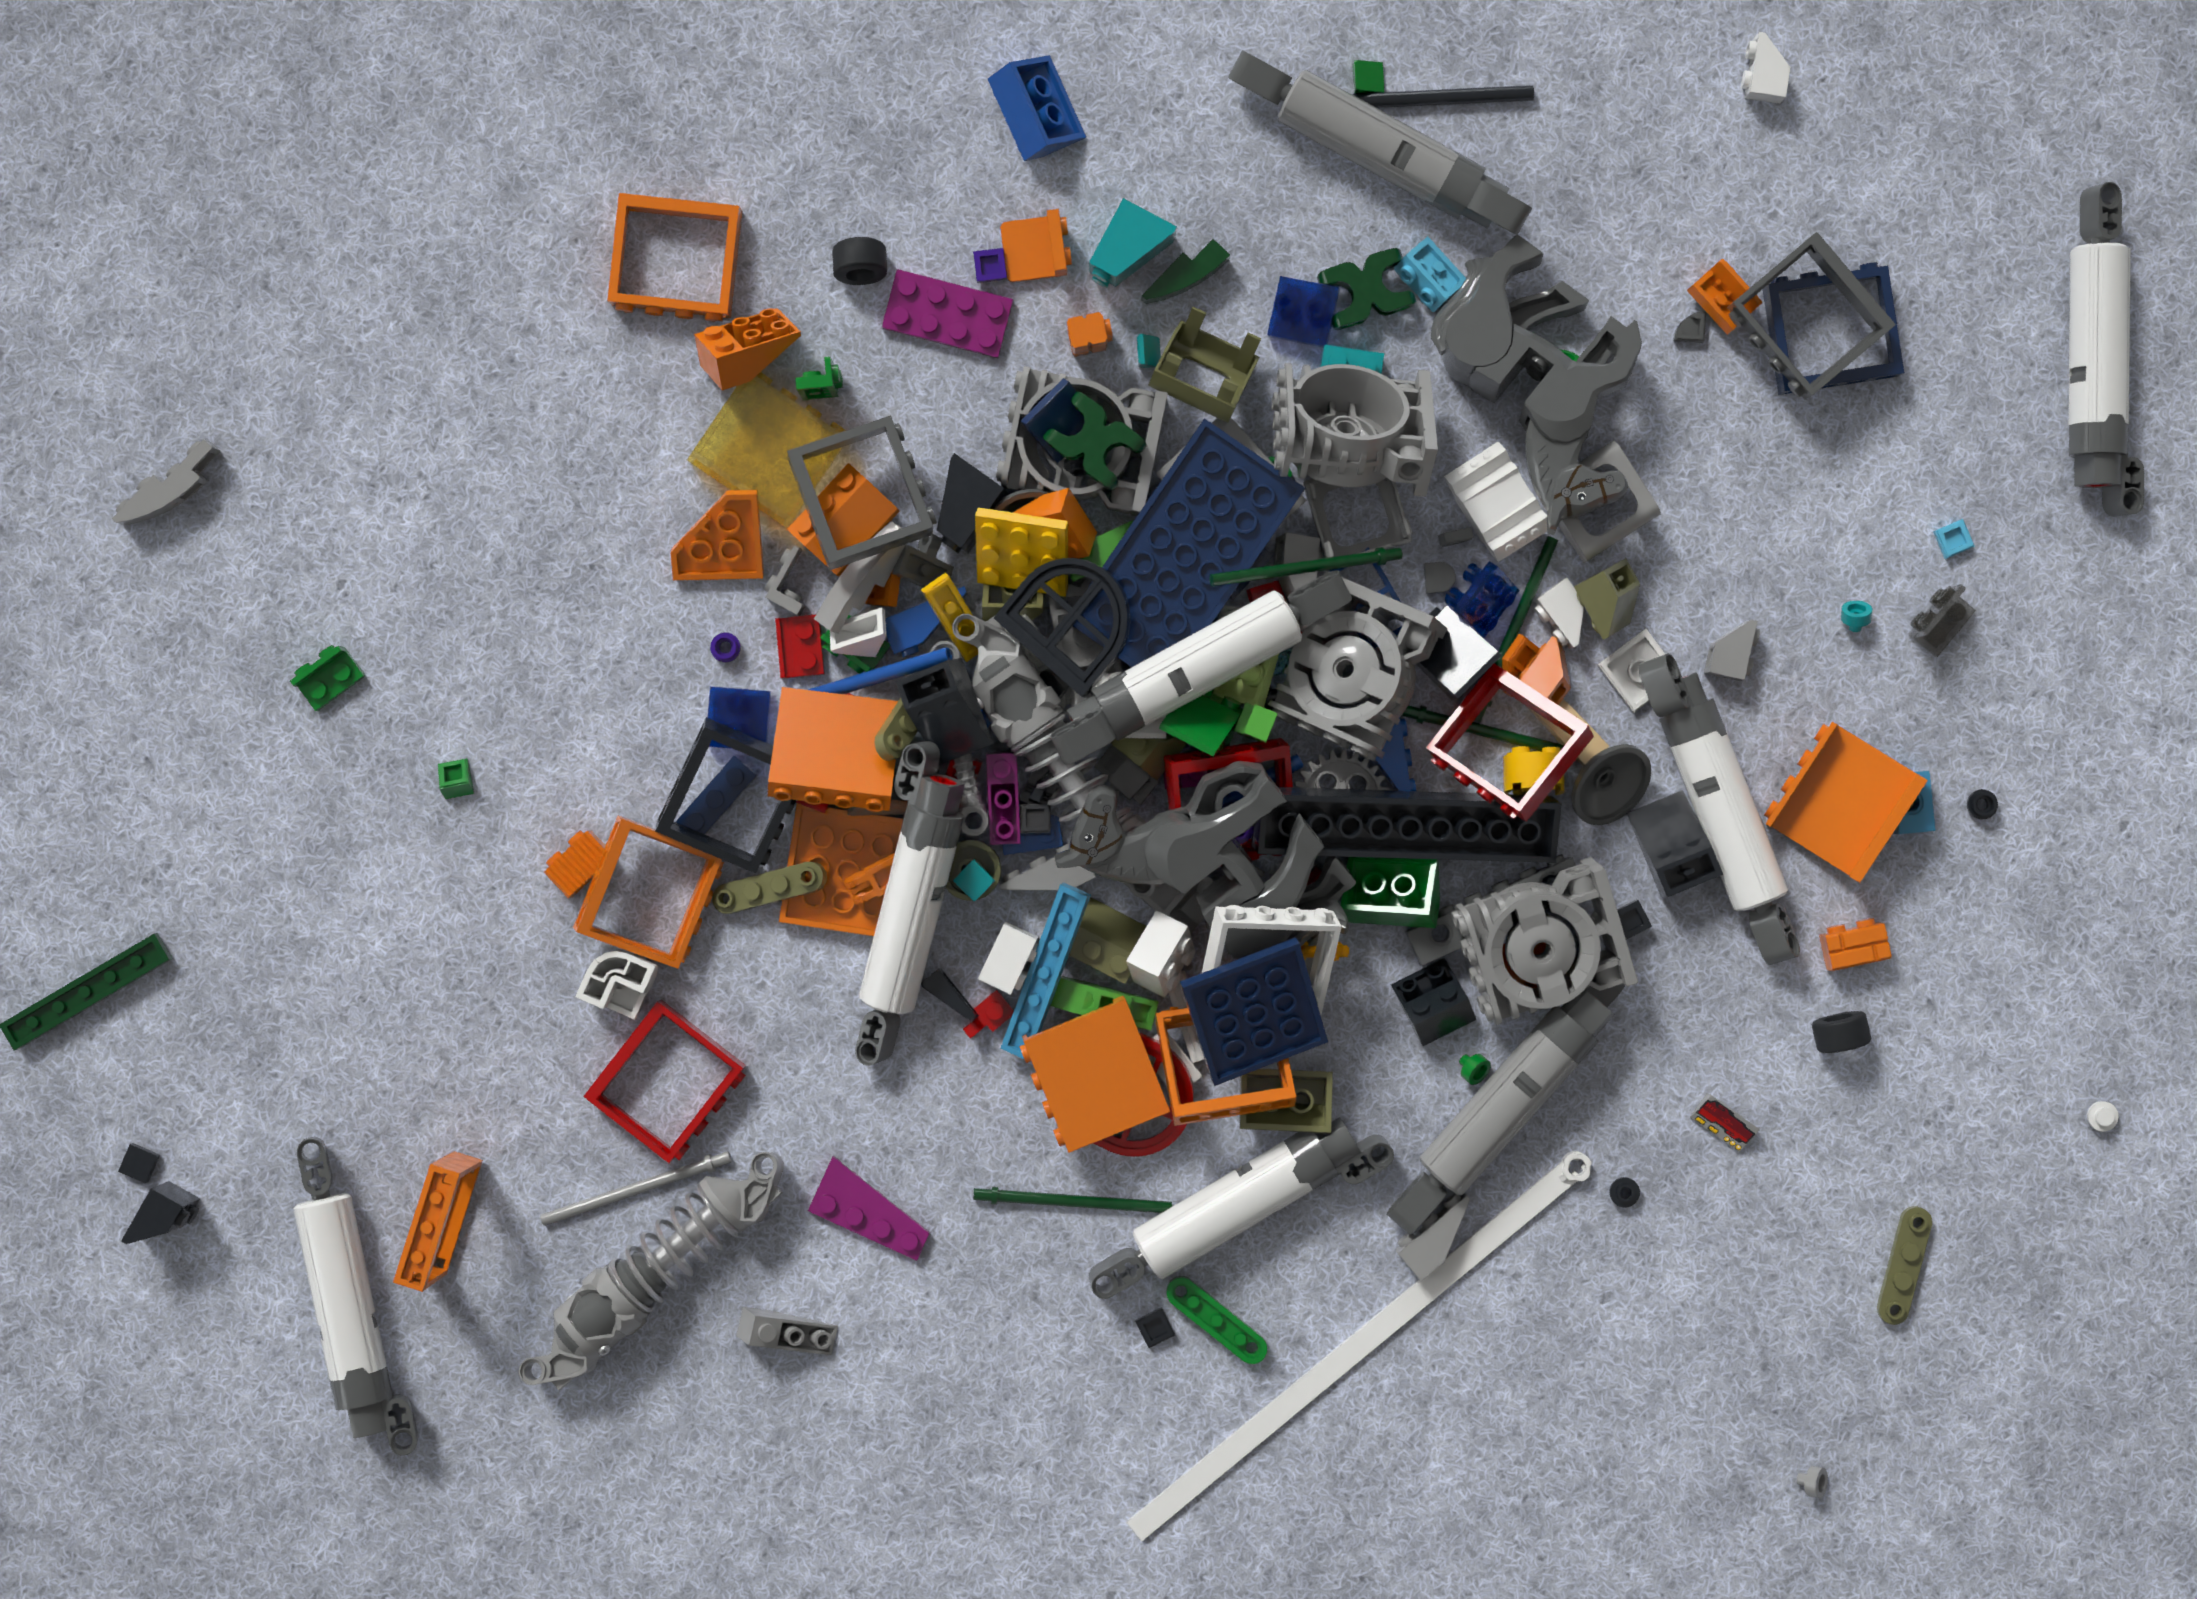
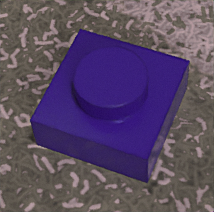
[973,248,1007,283]

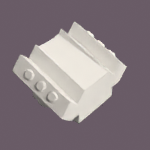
[1444,442,1547,562]

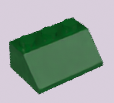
[1341,857,1440,928]

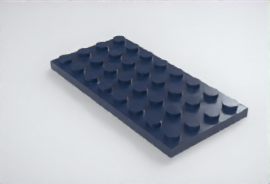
[1073,418,1306,667]

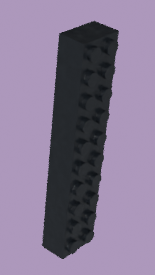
[1251,787,1562,863]

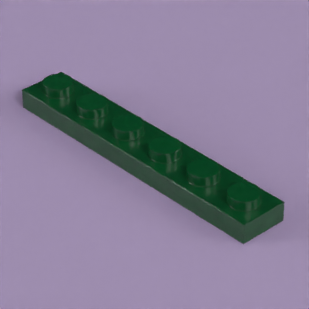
[0,933,173,1051]

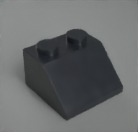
[121,1181,200,1244]

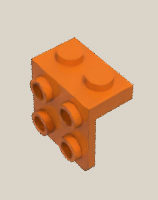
[1000,209,1072,282]

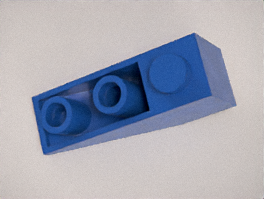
[1375,717,1417,791]

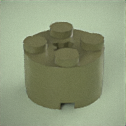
[946,840,1002,901]

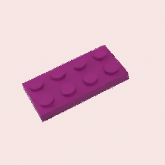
[882,269,1013,359]

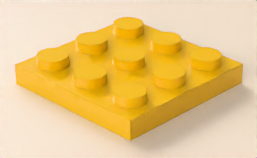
[975,508,1068,597]

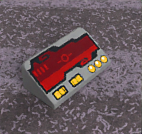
[1690,1093,1760,1152]

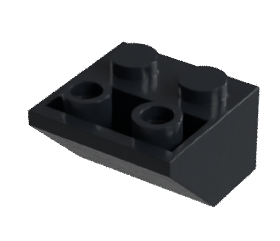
[1391,958,1477,1046]

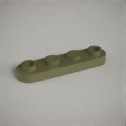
[874,698,918,761]
[712,862,827,914]
[1877,1206,1932,1325]

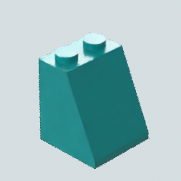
[1089,198,1177,288]

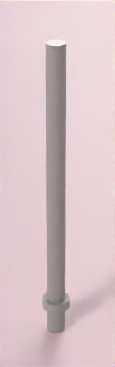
[540,1151,732,1226]

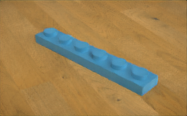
[1000,883,1091,1059]

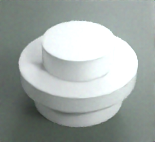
[2087,1101,2119,1132]

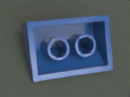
[988,55,1086,161]

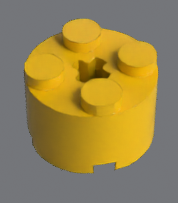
[1503,746,1565,796]

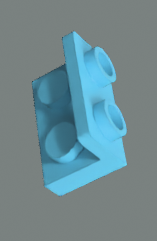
[1394,236,1466,312]

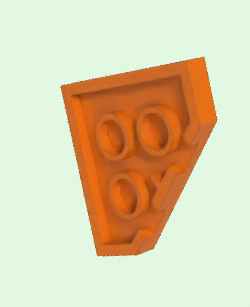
[670,490,764,581]

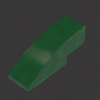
[1141,239,1230,304]

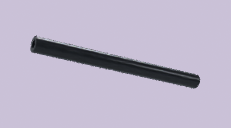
[1352,85,1534,108]

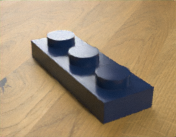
[676,756,757,835]

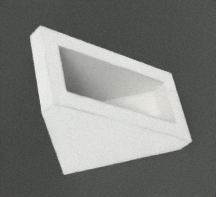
[830,605,886,657]

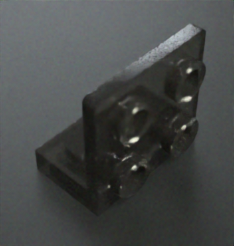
[1908,584,1976,657]

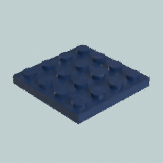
[1180,937,1328,1086]

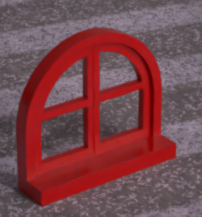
[1093,1032,1194,1157]

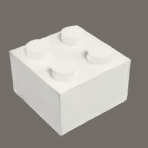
[1126,910,1195,998]
[978,922,1038,995]

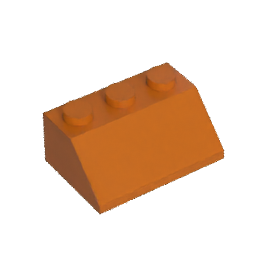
[787,463,900,577]

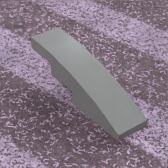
[814,521,906,634]

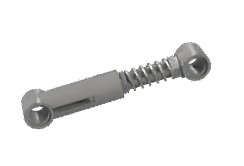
[930,641,989,836]

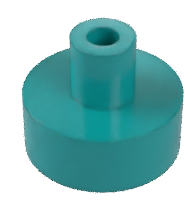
[1841,601,1873,632]

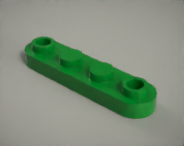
[1166,1276,1267,1364]

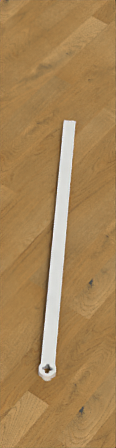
[1126,1151,1591,1541]

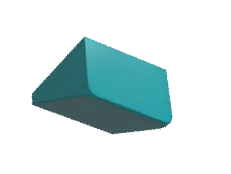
[1137,334,1161,368]
[953,859,996,902]

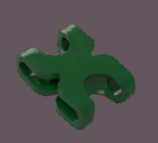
[1317,248,1417,330]
[1043,392,1147,490]

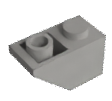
[1704,620,1760,681]

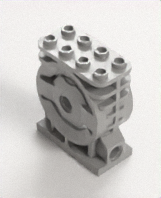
[1272,363,1438,497]
[996,366,1168,517]
[1268,570,1448,762]
[1451,857,1638,1025]

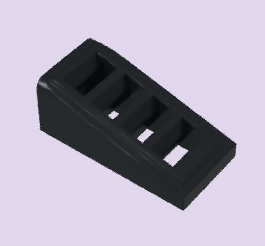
[921,968,977,1021]

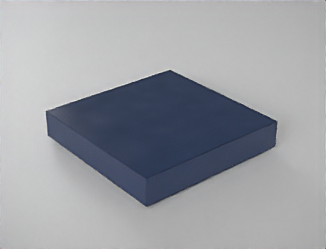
[1021,378,1085,463]

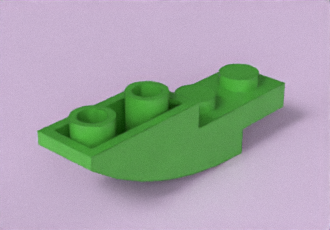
[1050,976,1159,1030]

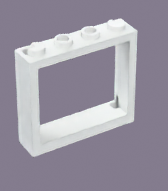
[1202,905,1342,1015]

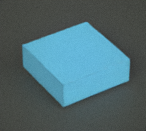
[1933,519,1975,559]

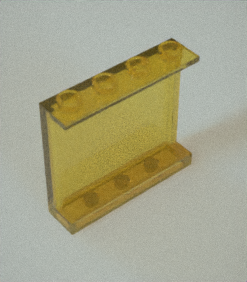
[687,372,846,529]

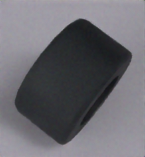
[832,237,887,285]
[1812,1011,1872,1053]

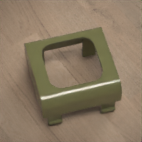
[1148,307,1261,423]

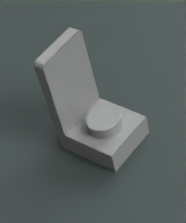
[764,545,805,616]

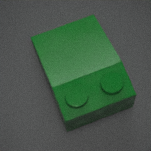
[1159,690,1243,757]

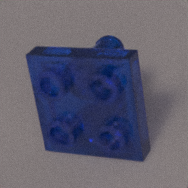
[1267,276,1340,348]
[1445,561,1520,638]
[708,687,771,749]

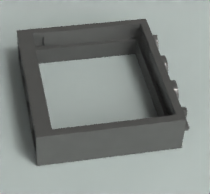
[1727,232,1896,400]
[787,415,937,571]

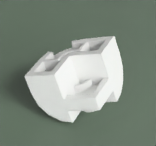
[575,950,659,1020]

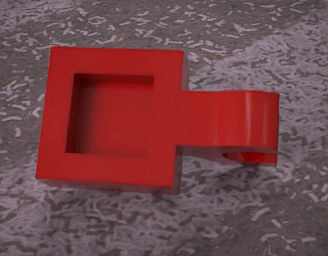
[963,989,1014,1039]

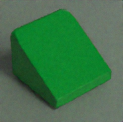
[1353,60,1384,94]
[438,758,474,799]

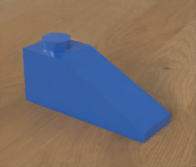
[885,586,968,658]

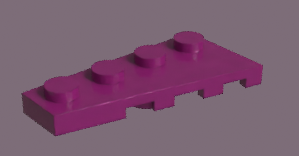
[808,1155,930,1261]

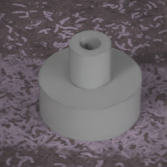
[1797,1466,1828,1498]

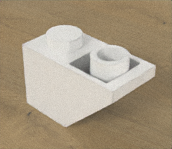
[1741,32,1791,104]
[1534,578,1584,649]

